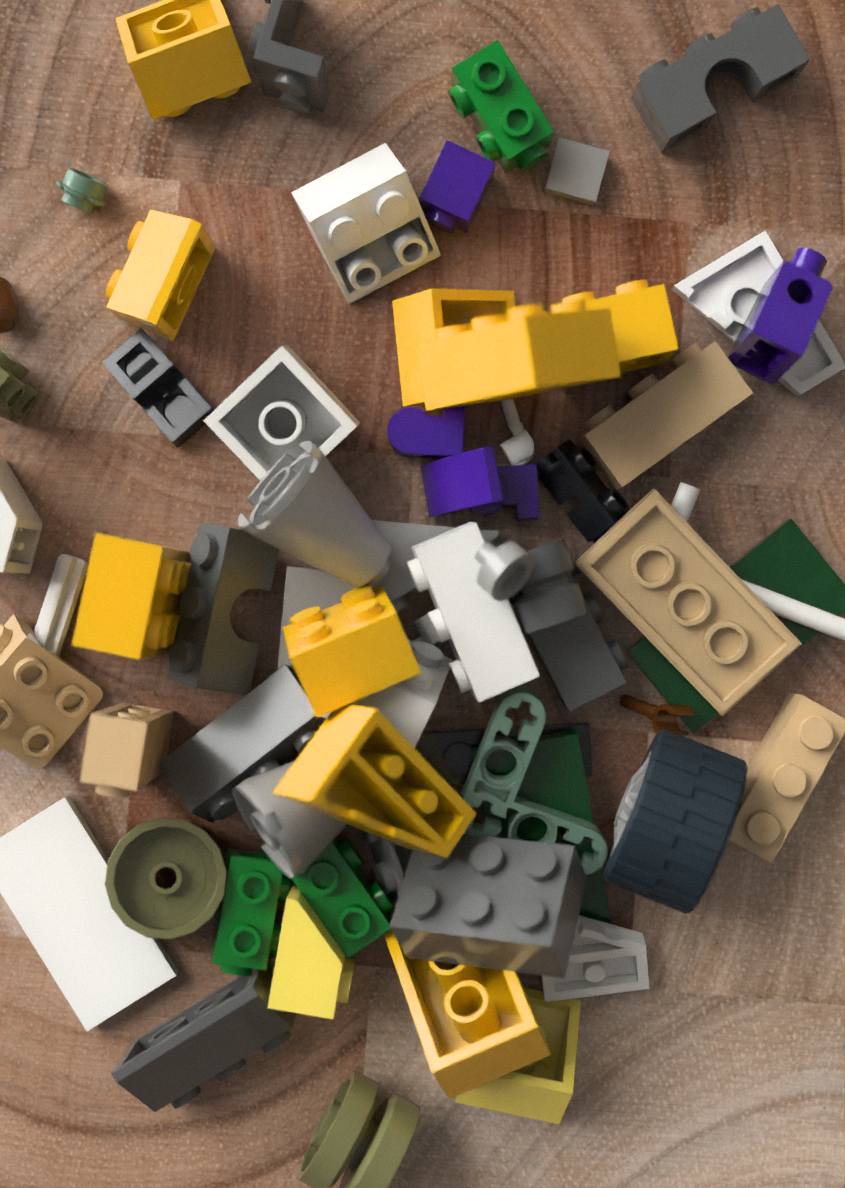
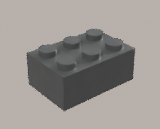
[390,835,587,978]

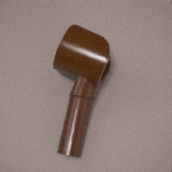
[620,694,694,736]

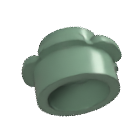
[56,167,108,213]

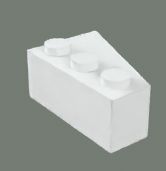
[407,522,540,702]

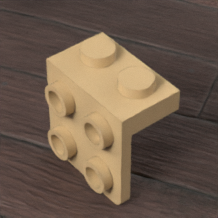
[0,614,103,769]

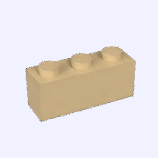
[580,341,753,490]
[730,692,845,863]
[80,702,174,798]

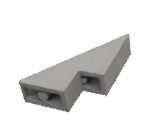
[278,520,500,674]

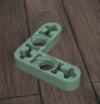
[460,686,608,875]

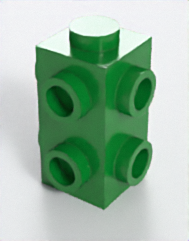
[448,40,554,174]
[291,836,395,958]
[210,848,291,976]

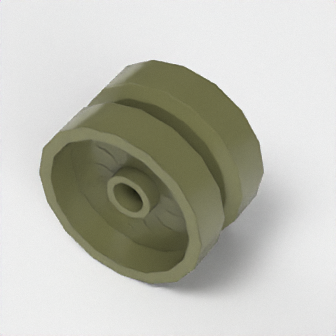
[105,818,227,939]
[297,1070,420,1188]

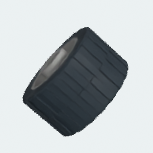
[602,729,748,914]

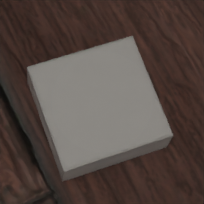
[544,137,610,206]

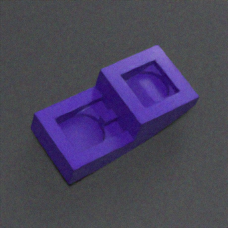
[420,446,503,518]

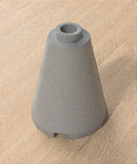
[238,441,391,588]
[232,760,347,878]

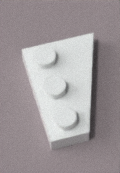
[672,231,845,396]

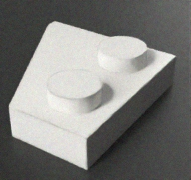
[541,915,649,1002]

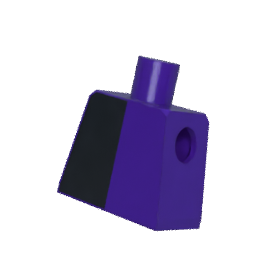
[727,248,833,385]

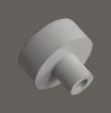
[475,542,535,601]

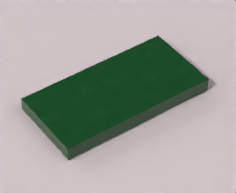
[626,519,845,733]
[471,729,612,924]

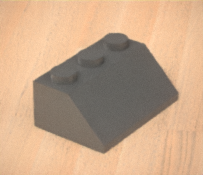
[111,967,296,1112]

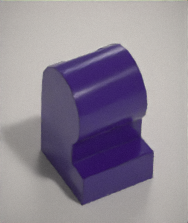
[387,406,465,459]
[469,464,539,521]

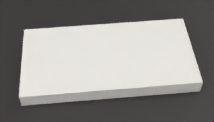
[0,795,179,1031]

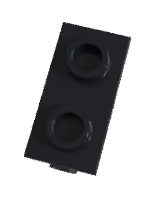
[536,439,630,543]

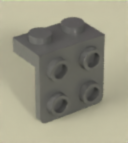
[249,0,329,113]

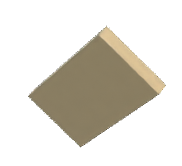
[575,488,802,716]

